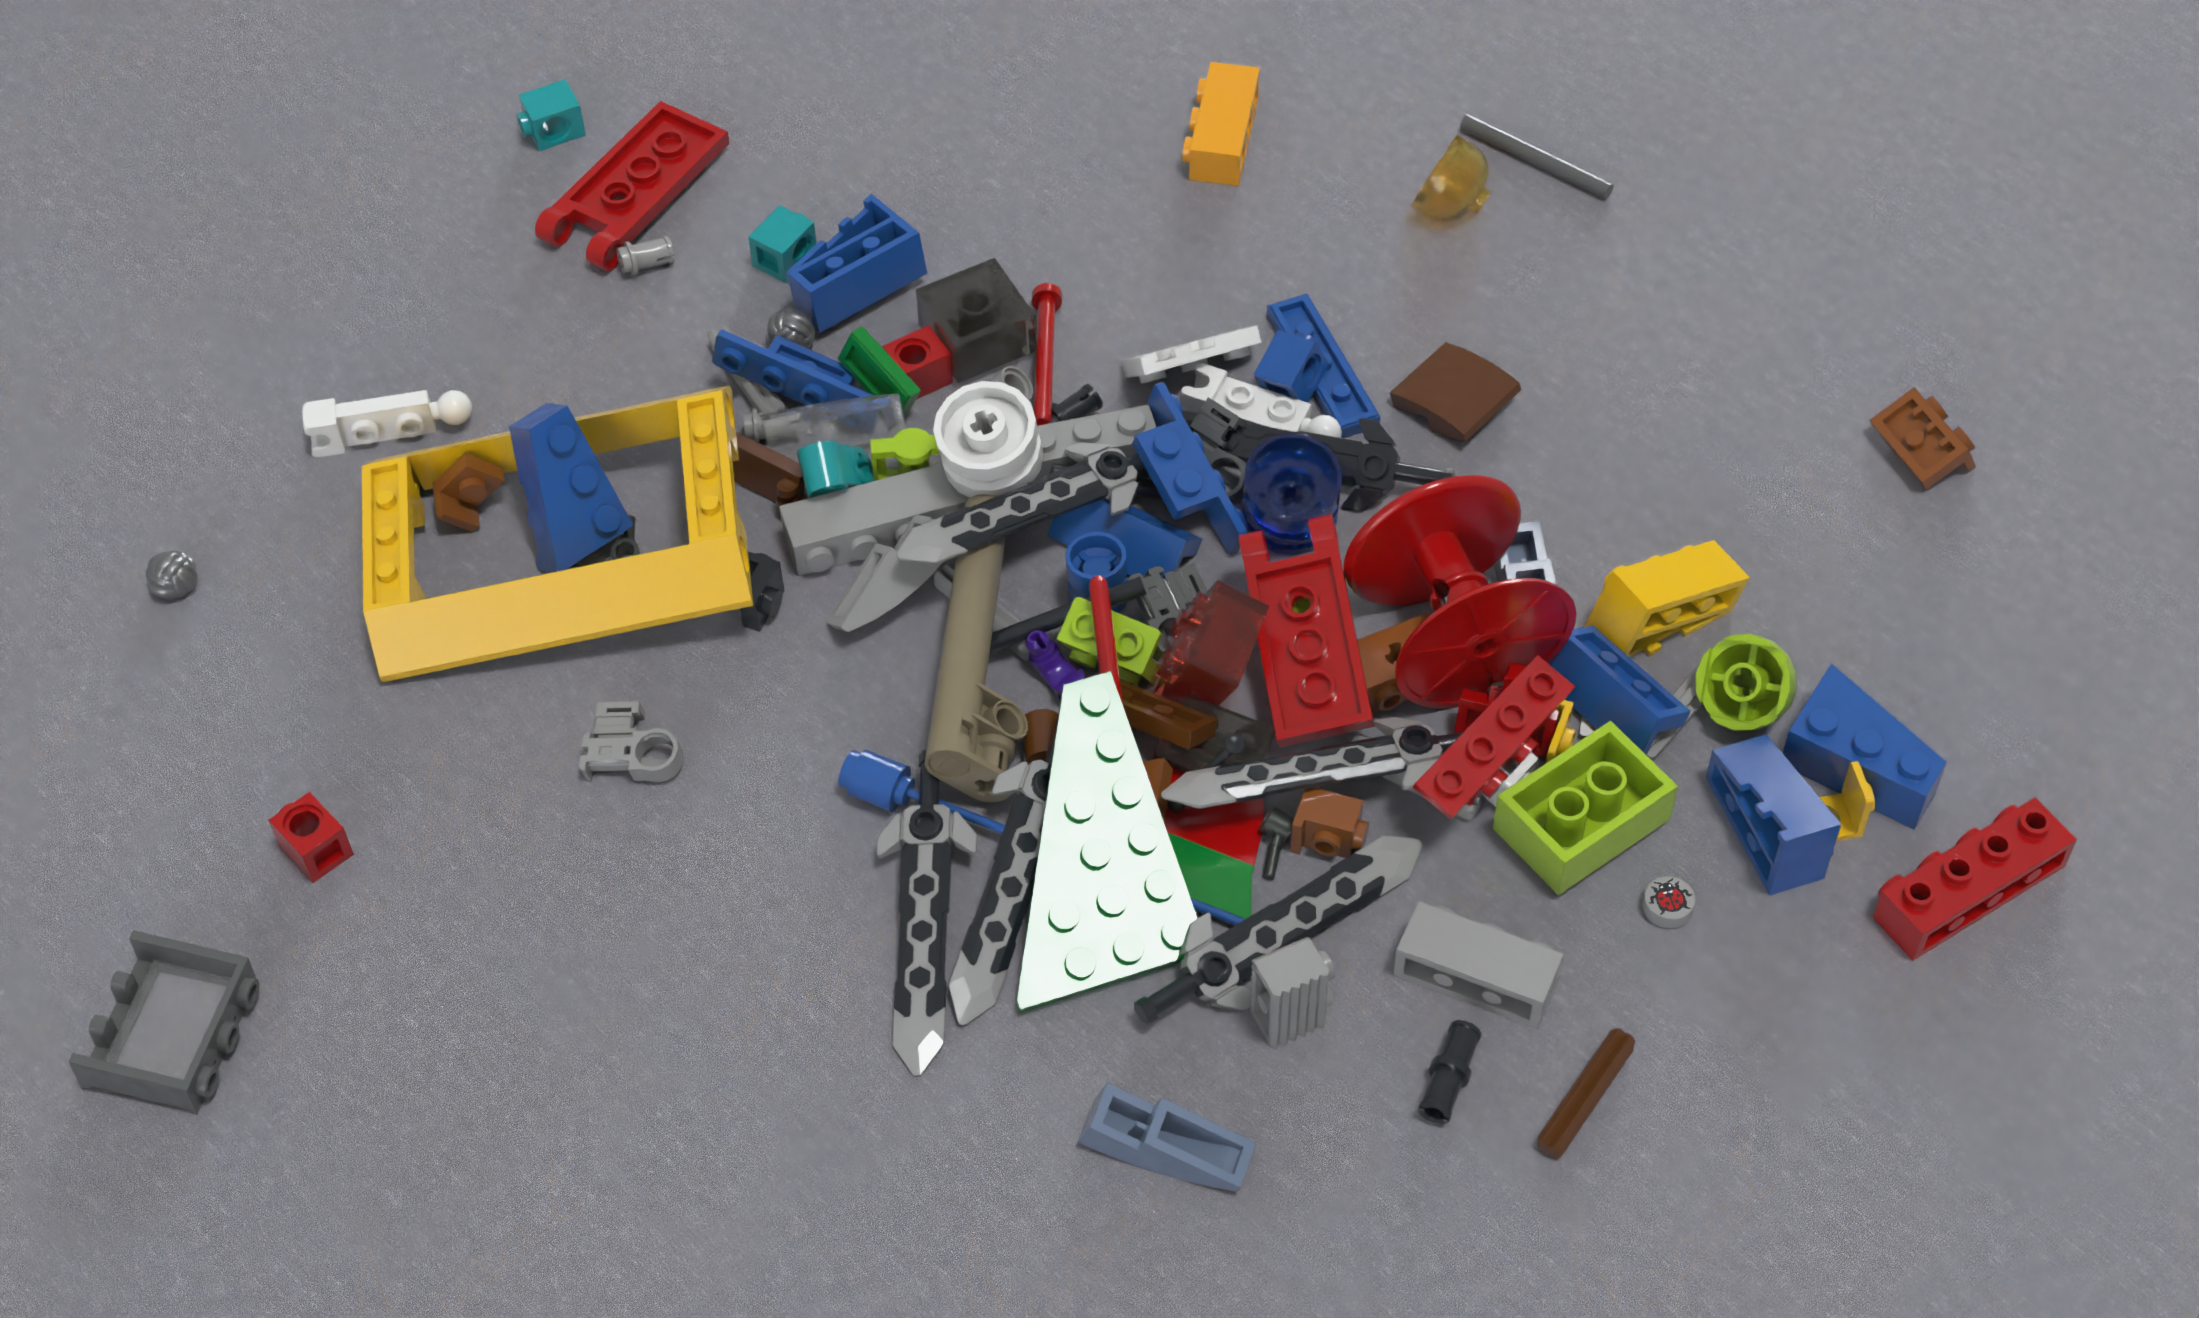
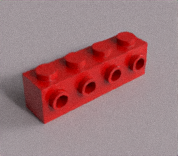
[1873,797,2077,961]

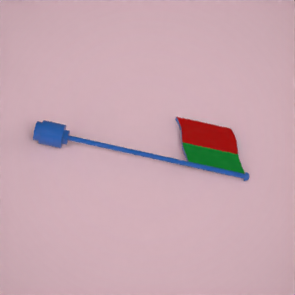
[838,750,1264,926]

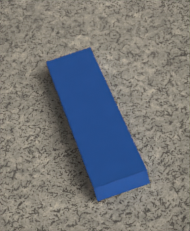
[1267,293,1381,438]

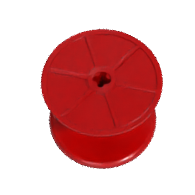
[1343,475,1576,708]

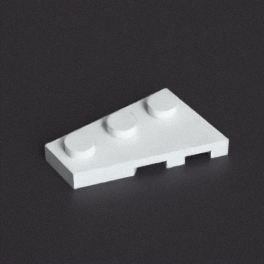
[1122,325,1262,384]

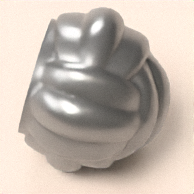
[767,308,815,349]
[146,550,198,600]

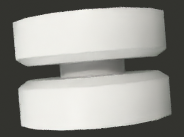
[933,381,1044,498]

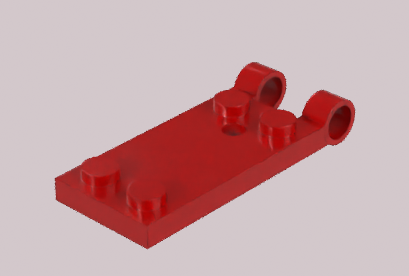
[535,101,729,272]
[1239,514,1375,748]

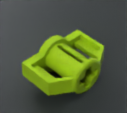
[870,428,942,480]

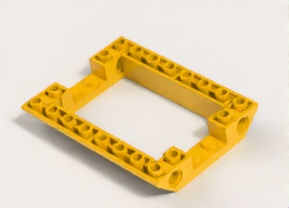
[362,385,754,682]

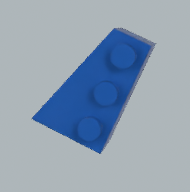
[786,193,927,333]
[509,403,634,573]
[1783,663,1947,830]
[1706,734,1841,896]

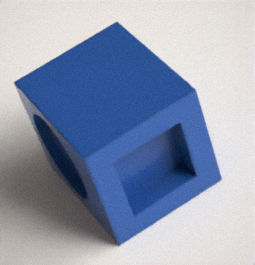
[1253,330,1329,403]

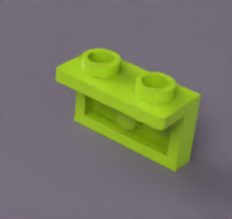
[1057,597,1162,686]

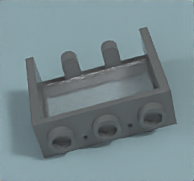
[69,930,259,1115]

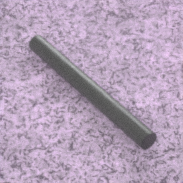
[1460,114,1614,199]

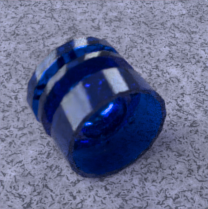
[1242,433,1342,555]

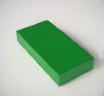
[837,326,921,423]

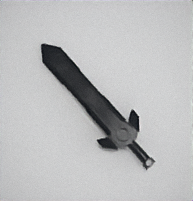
[1155,410,1455,511]

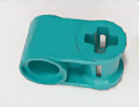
[797,440,874,498]

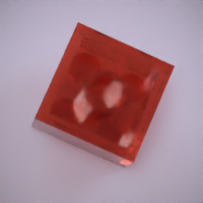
[1154,580,1269,715]

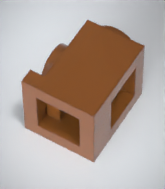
[1290,787,1369,858]

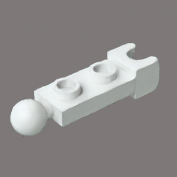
[1180,363,1342,438]
[302,390,472,457]

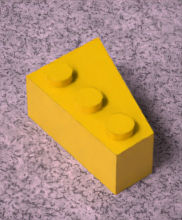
[1584,540,1750,658]

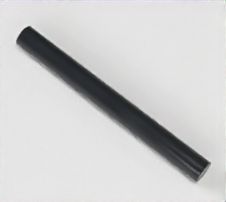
[990,576,1147,653]

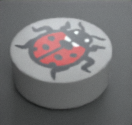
[1643,876,1695,928]

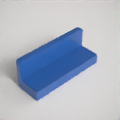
[1048,498,1203,580]
[1549,625,1691,755]

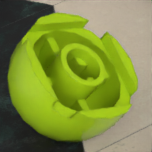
[1696,634,1797,730]

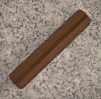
[1537,1028,1635,1159]

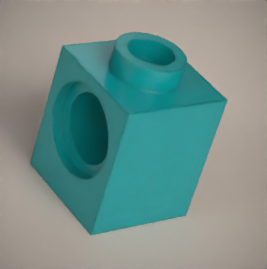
[516,79,586,151]
[748,205,817,284]

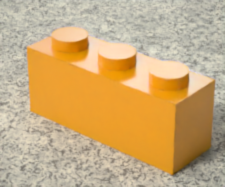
[1182,62,1260,186]

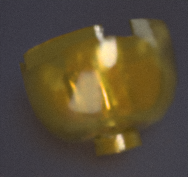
[1410,133,1491,222]

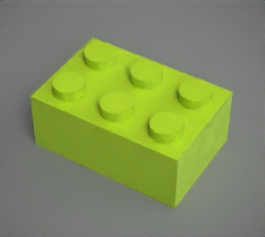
[1493,721,1678,896]

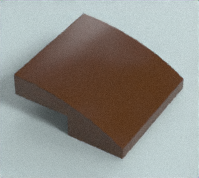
[1390,342,1521,442]

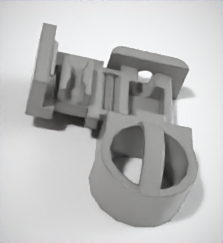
[579,701,684,782]

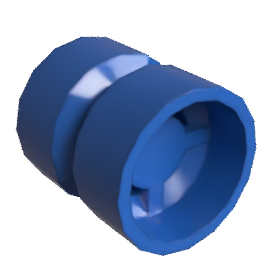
[1065,532,1127,613]

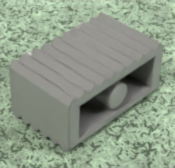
[1250,937,1335,1049]

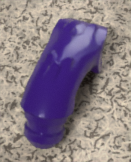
[1025,630,1086,701]

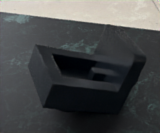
[740,552,785,632]

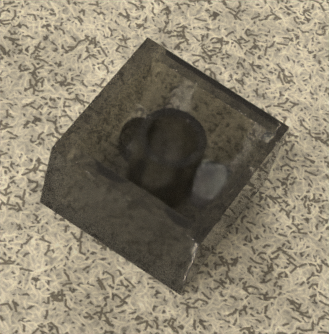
[915,258,1036,383]

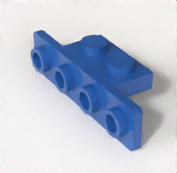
[712,330,884,434]
[1132,382,1247,555]

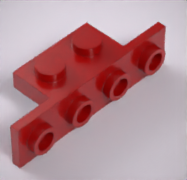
[1413,655,1576,820]

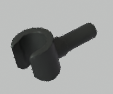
[611,515,640,560]
[1259,807,1294,880]

